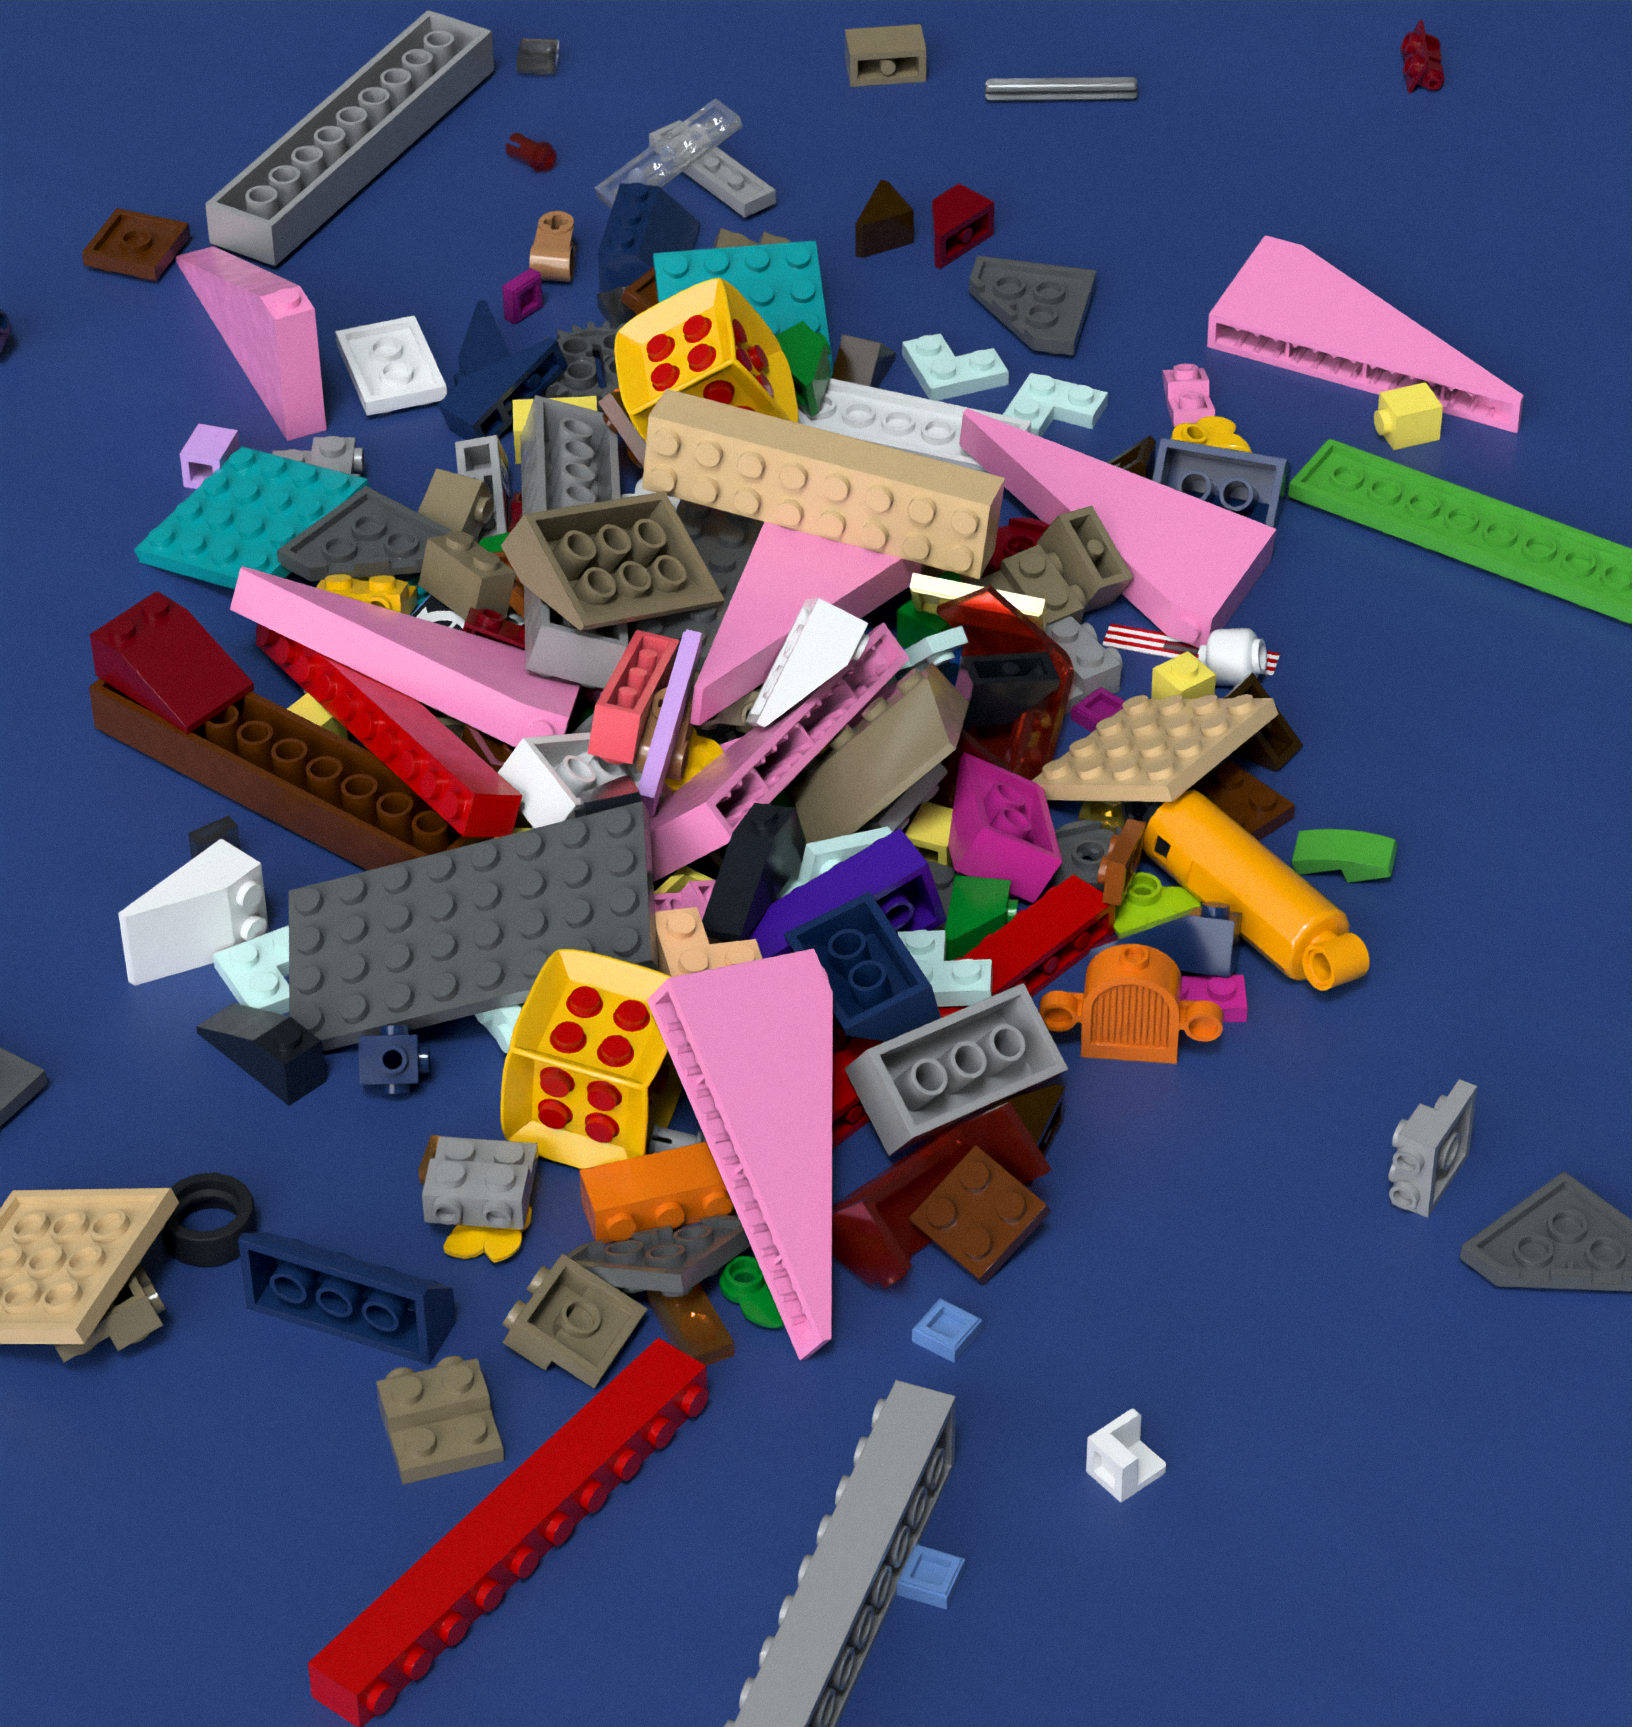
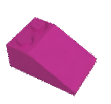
[948,752,1062,903]

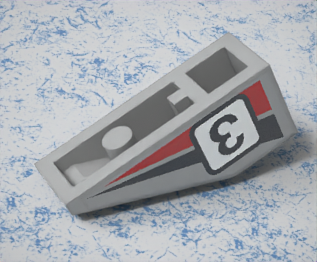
[455,435,511,543]

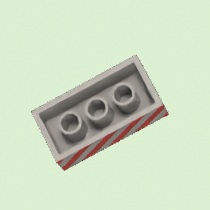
[844,983,1068,1156]

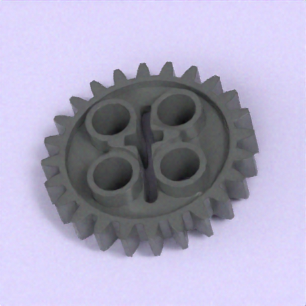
[540,321,625,413]

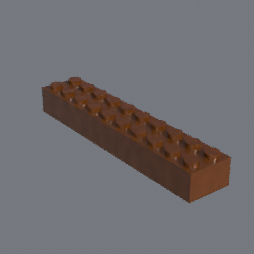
[89,678,494,870]

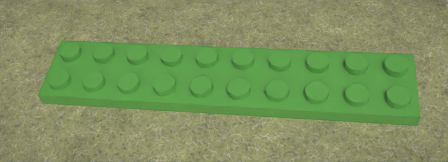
[1288,438,1632,624]

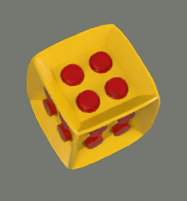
[614,278,799,442]
[500,949,682,1169]

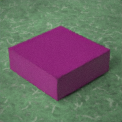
[502,268,543,324]
[1071,687,1125,732]

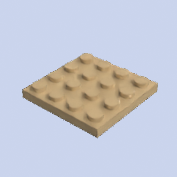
[1032,694,1278,802]
[0,1188,179,1345]

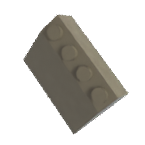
[501,491,725,631]
[791,663,969,843]

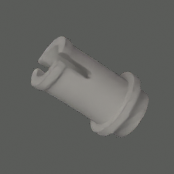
[647,1124,706,1155]

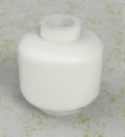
[1199,628,1267,687]

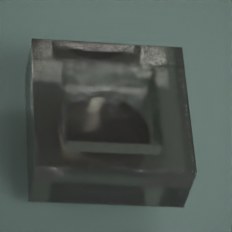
[516,38,559,75]
[597,286,638,329]
[188,815,241,859]

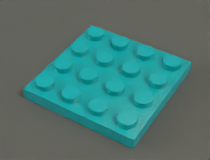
[653,241,834,378]
[134,446,370,589]

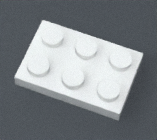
[335,315,447,416]

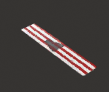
[1103,624,1280,676]

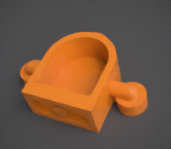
[1039,944,1224,1064]

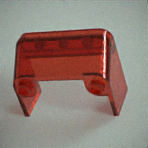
[936,585,1074,790]
[832,1101,1052,1288]

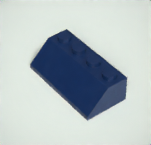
[238,1233,456,1365]

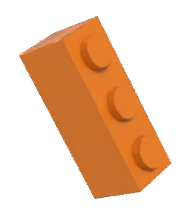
[579,1141,737,1244]

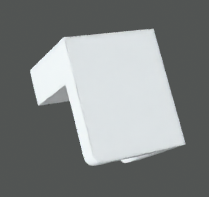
[1086,1408,1166,1503]

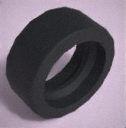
[161,1172,256,1267]

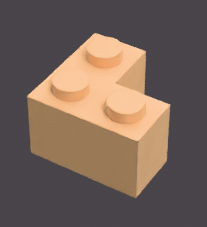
[655,907,763,977]

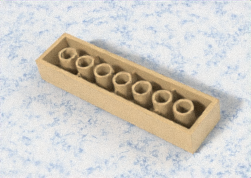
[642,388,1005,579]

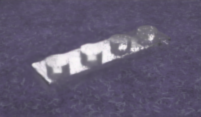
[594,98,743,209]

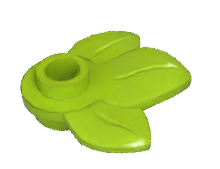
[1114,872,1201,935]

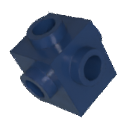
[359,1025,430,1094]

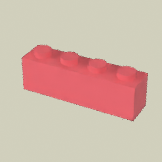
[587,630,680,764]

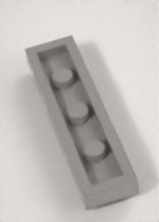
[649,120,776,218]

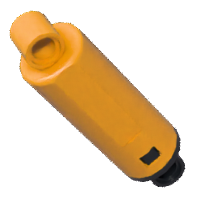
[1122,786,1370,991]

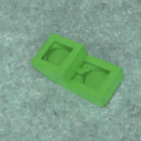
[1292,829,1398,883]

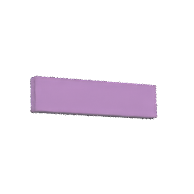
[638,629,702,816]

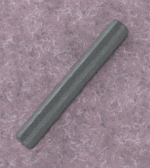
[985,77,1138,102]

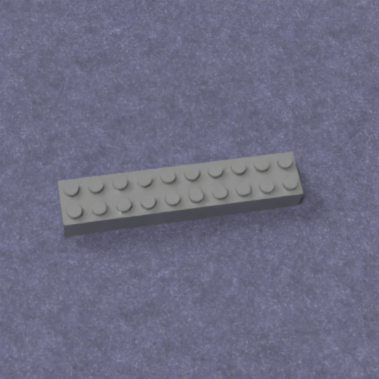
[205,10,494,266]
[521,395,628,689]
[724,1380,956,1727]

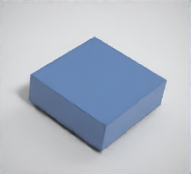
[912,1298,983,1363]
[896,1544,965,1610]

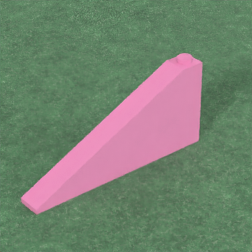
[1207,235,1524,433]
[176,246,326,441]
[959,408,1277,648]
[690,522,925,725]
[230,566,581,747]
[649,623,910,882]
[647,949,833,1361]

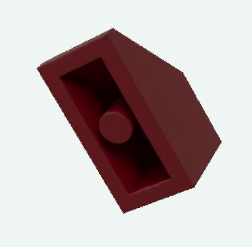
[931,183,995,269]

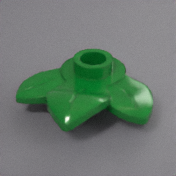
[720,1256,784,1328]

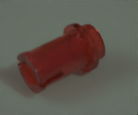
[506,133,557,172]

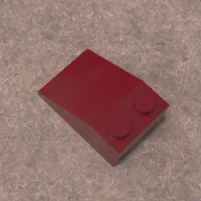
[90,591,254,735]

